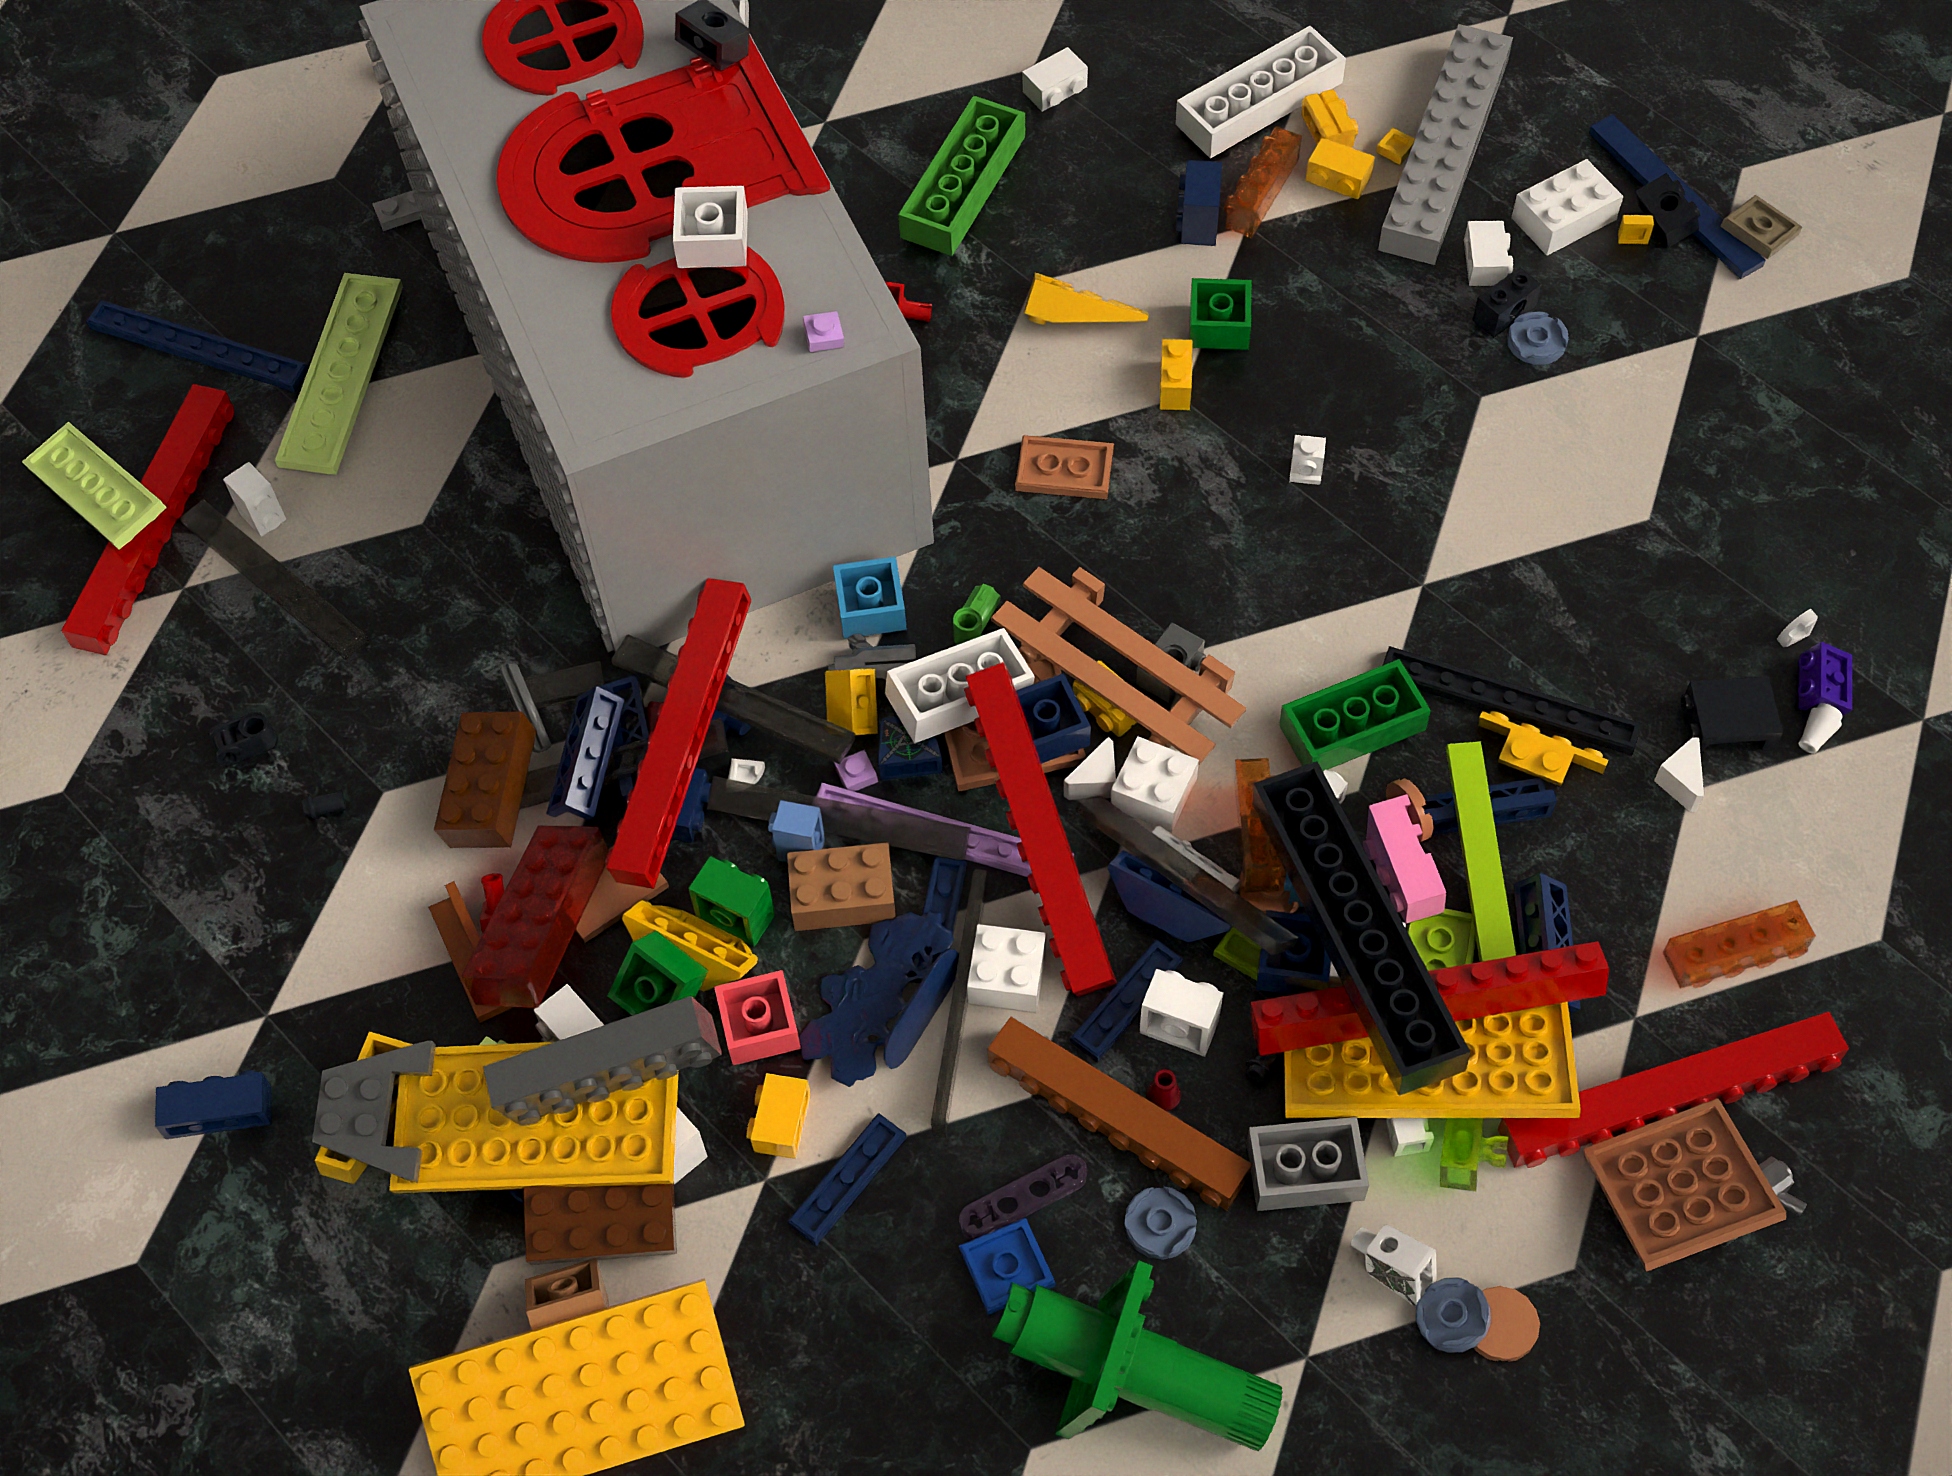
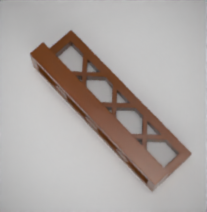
[428,881,512,1023]

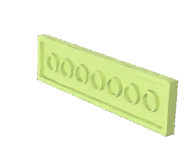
[275,273,403,475]

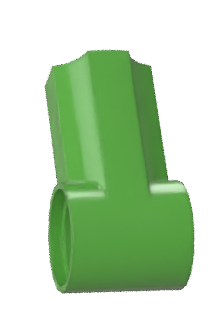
[953,584,1001,645]

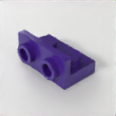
[1798,641,1852,715]

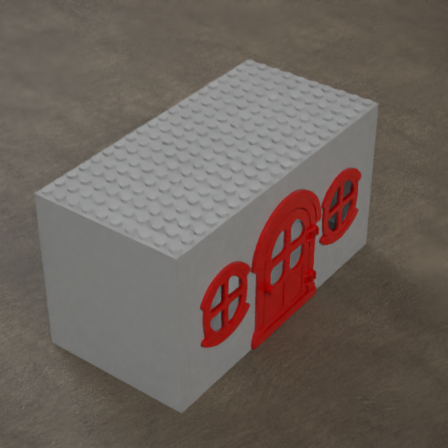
[358,0,934,662]

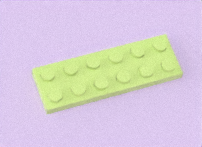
[22,422,167,550]

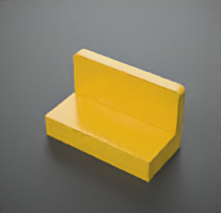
[825,669,878,736]

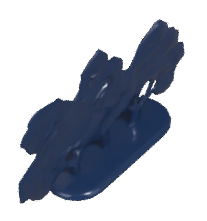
[798,911,960,1087]

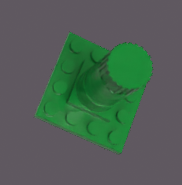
[992,1260,1283,1451]

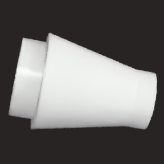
[1798,703,1843,754]

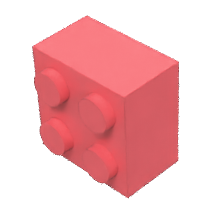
[714,970,801,1065]

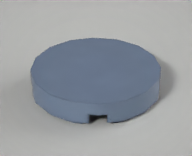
[1507,312,1569,365]
[1124,1187,1197,1260]
[1416,1277,1491,1353]

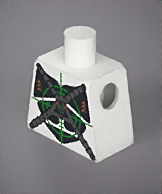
[1351,1225,1437,1307]

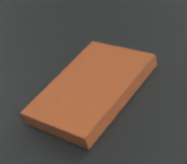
[1015,435,1114,499]
[546,846,669,943]

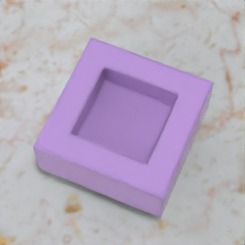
[803,311,844,352]
[834,750,878,792]

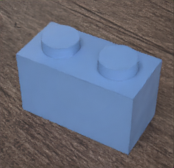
[768,800,825,863]

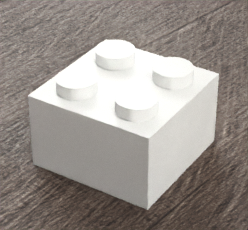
[673,186,748,268]
[1110,736,1199,832]
[967,924,1046,1013]
[1140,969,1223,1057]

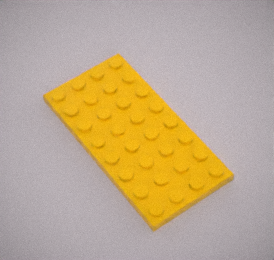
[1284,1002,1581,1118]
[389,1042,678,1193]
[409,1278,745,1476]

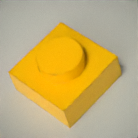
[1376,127,1415,165]
[1618,215,1654,244]

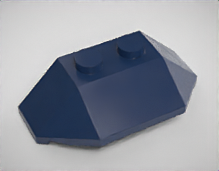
[1108,850,1243,943]

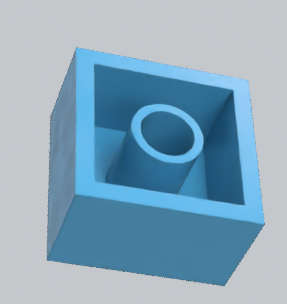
[833,556,907,639]

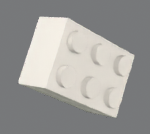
[1511,159,1623,255]

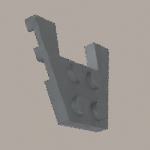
[312,1041,436,1183]

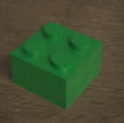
[1189,278,1252,350]
[689,856,775,947]
[607,931,708,1016]

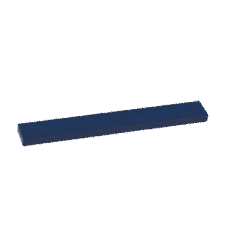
[1589,114,1765,279]
[86,300,308,392]

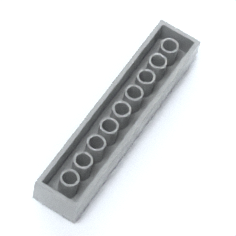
[1378,24,1513,265]

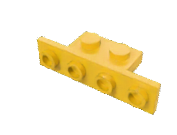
[1478,711,1608,787]

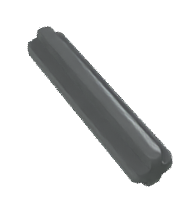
[500,663,551,753]

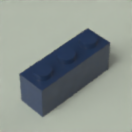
[155,1071,272,1140]

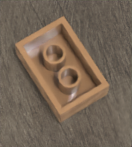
[787,843,896,931]

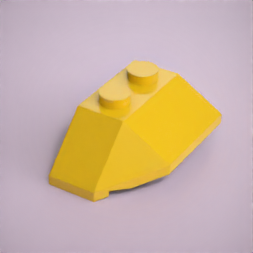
[622,900,758,991]

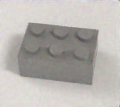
[1246,1117,1369,1211]

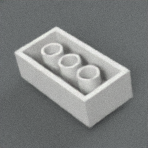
[885,628,1035,744]

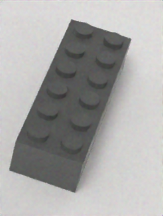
[483,996,722,1125]

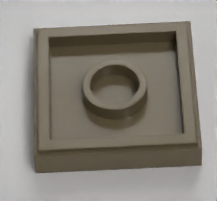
[1720,195,1803,259]

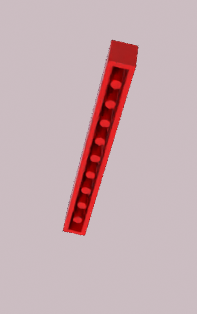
[61,384,234,655]
[606,578,752,889]
[964,662,1117,997]
[1251,941,1609,1056]
[1497,1012,1849,1168]

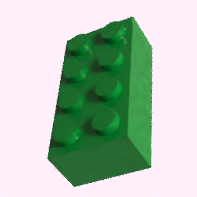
[1279,659,1431,771]

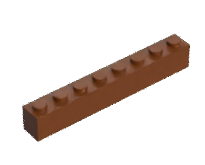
[987,1016,1252,1210]

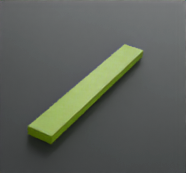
[1446,741,1516,962]

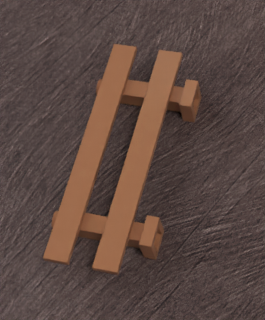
[991,567,1246,765]

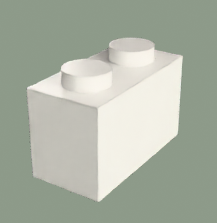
[1022,47,1088,111]
[1464,221,1513,286]
[223,462,286,537]

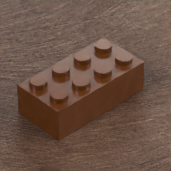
[434,711,537,848]
[524,1181,677,1265]

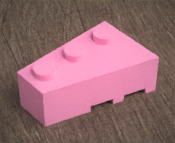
[1363,794,1446,924]

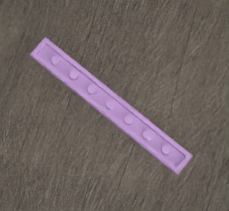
[813,783,1074,877]

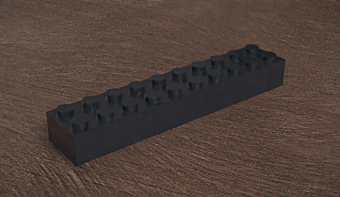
[1252,761,1470,1096]

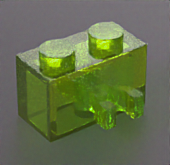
[1440,1118,1508,1192]

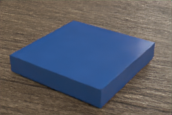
[959,1218,1055,1315]

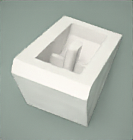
[1064,737,1116,800]
[1654,737,1704,812]

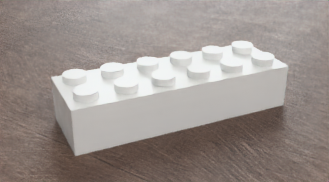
[1176,26,1346,158]
[534,984,708,1184]

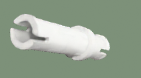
[1147,826,1241,899]

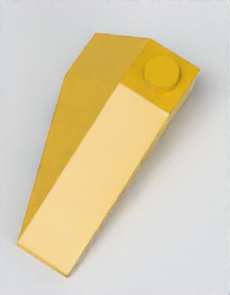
[1024,273,1149,325]

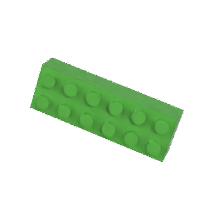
[898,96,1025,256]

